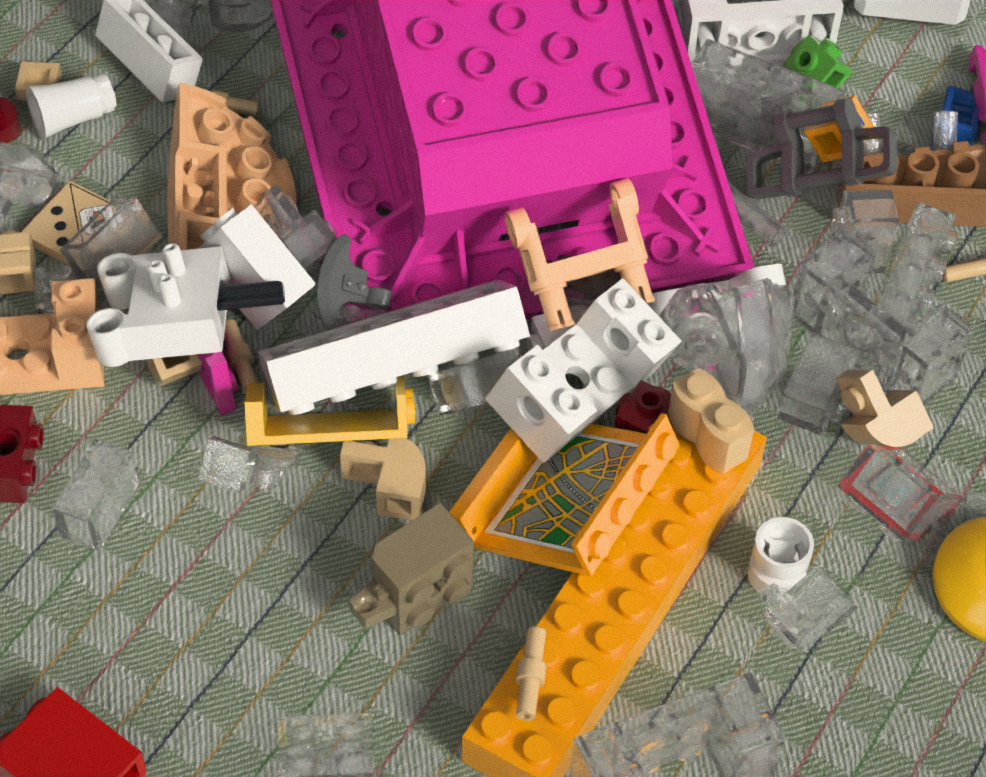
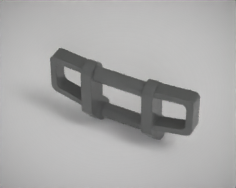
[747,97,897,199]

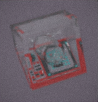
[838,444,964,543]

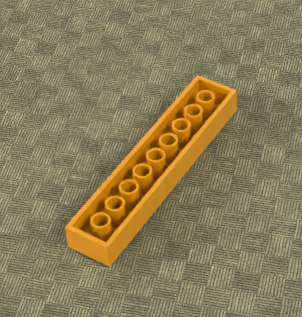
[462,425,767,777]

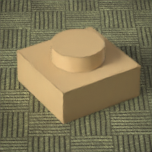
[15,62,62,101]

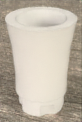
[26,74,117,139]

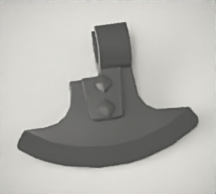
[317,234,392,328]

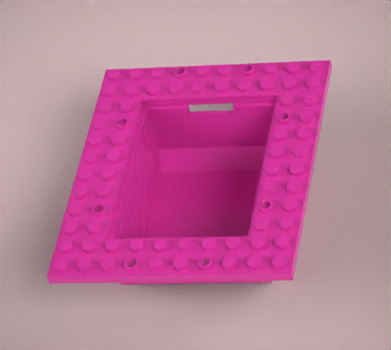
[270,0,755,324]

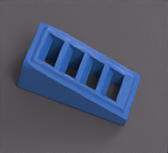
[932,86,980,150]

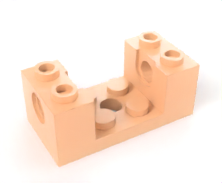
[0,278,104,395]

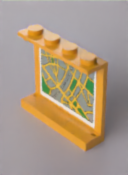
[449,413,680,577]

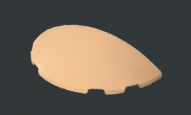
[167,83,296,250]

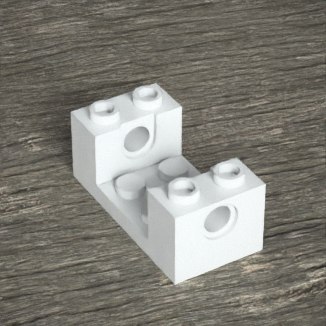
[677,0,844,71]
[485,278,682,463]

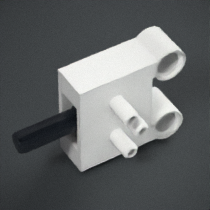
[86,243,285,367]

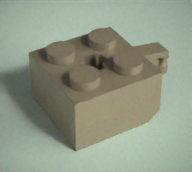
[349,503,474,635]

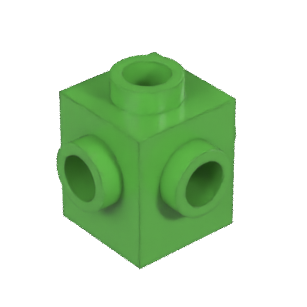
[783,34,854,100]

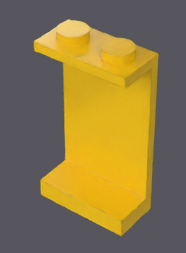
[244,376,415,446]

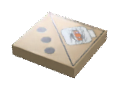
[21,181,136,275]

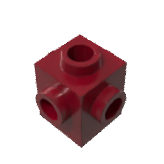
[615,380,672,434]

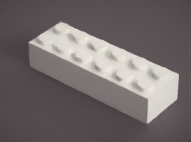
[257,279,530,415]

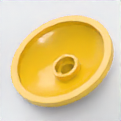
[932,517,986,642]

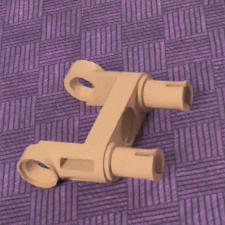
[505,178,655,332]

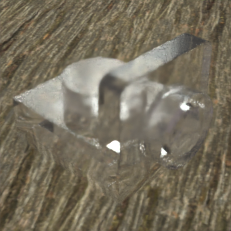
[147,0,196,36]

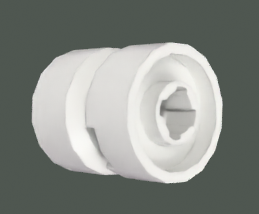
[747,517,814,600]

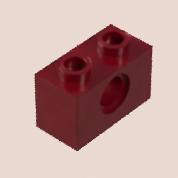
[0,405,44,503]

